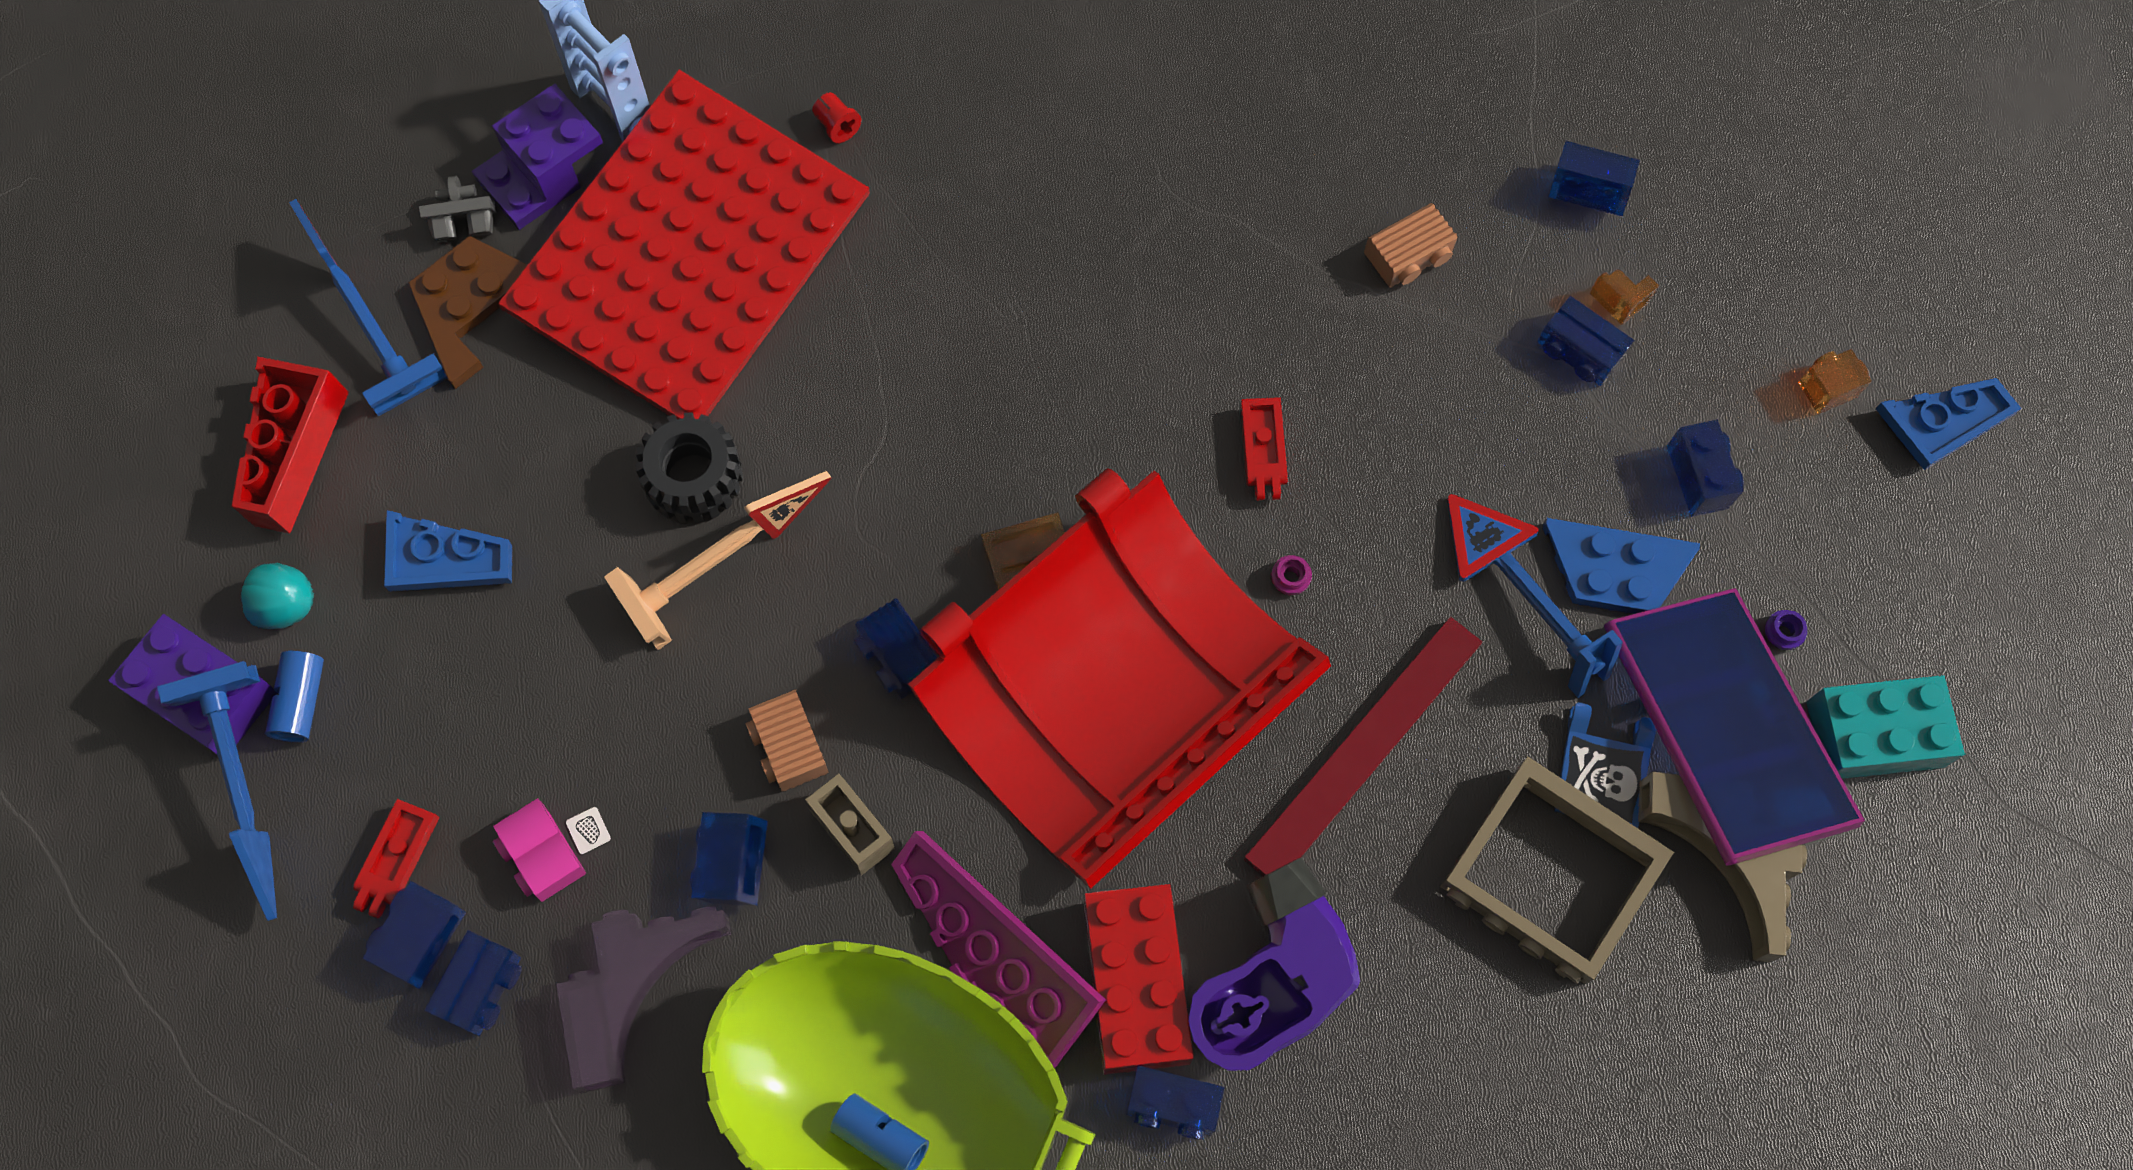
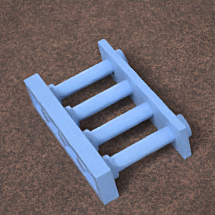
[539,0,650,142]

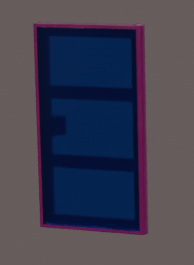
[1604,588,1865,866]

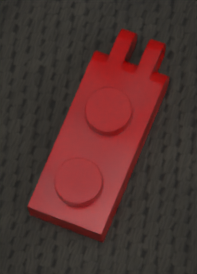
[1240,397,1288,501]
[353,799,439,919]

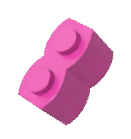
[493,798,586,902]

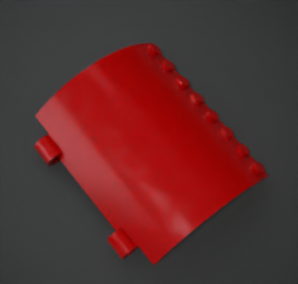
[908,468,1331,889]

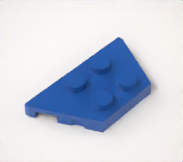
[1543,518,1700,614]

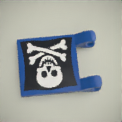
[1554,703,1656,828]

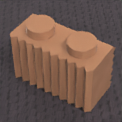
[1364,203,1457,287]
[746,690,829,791]

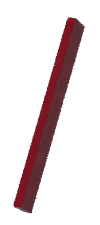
[1244,617,1483,876]

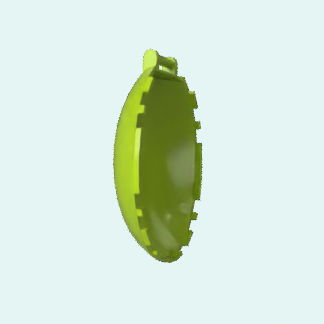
[702,941,1096,1170]

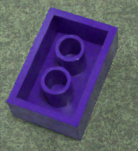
[108,614,277,755]

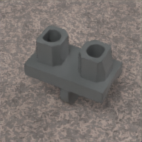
[419,176,498,242]

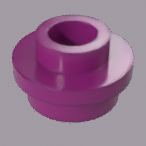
[1271,555,1312,595]

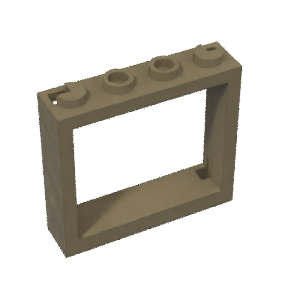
[1440,756,1674,984]

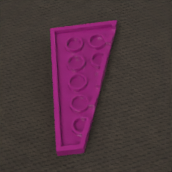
[891,831,1106,1068]

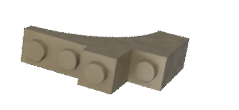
[1638,772,1807,963]

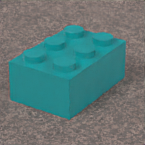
[1806,675,1965,779]

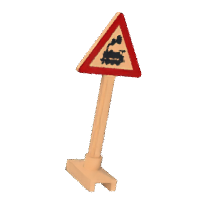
[604,471,832,650]

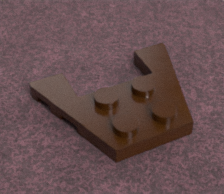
[409,236,527,389]

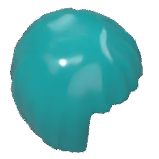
[241,563,314,629]

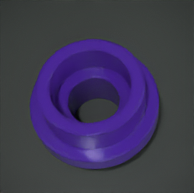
[1765,610,1807,650]

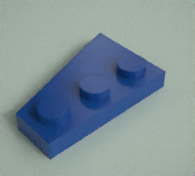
[1875,378,2022,470]
[384,510,512,591]

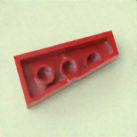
[232,356,349,534]

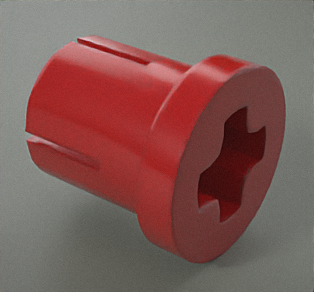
[812,92,862,143]

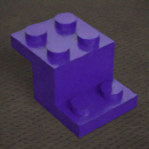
[472,84,603,230]

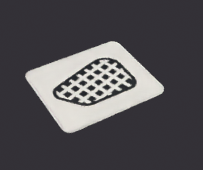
[566,807,611,854]

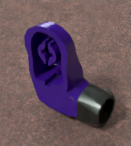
[1188,857,1360,1071]

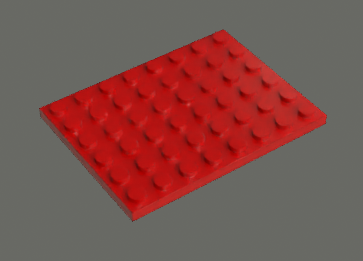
[499,69,870,419]

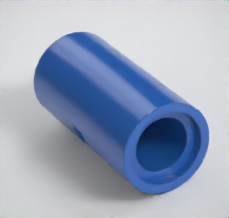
[265,651,324,742]
[830,1093,929,1170]

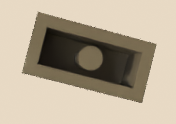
[805,774,895,876]

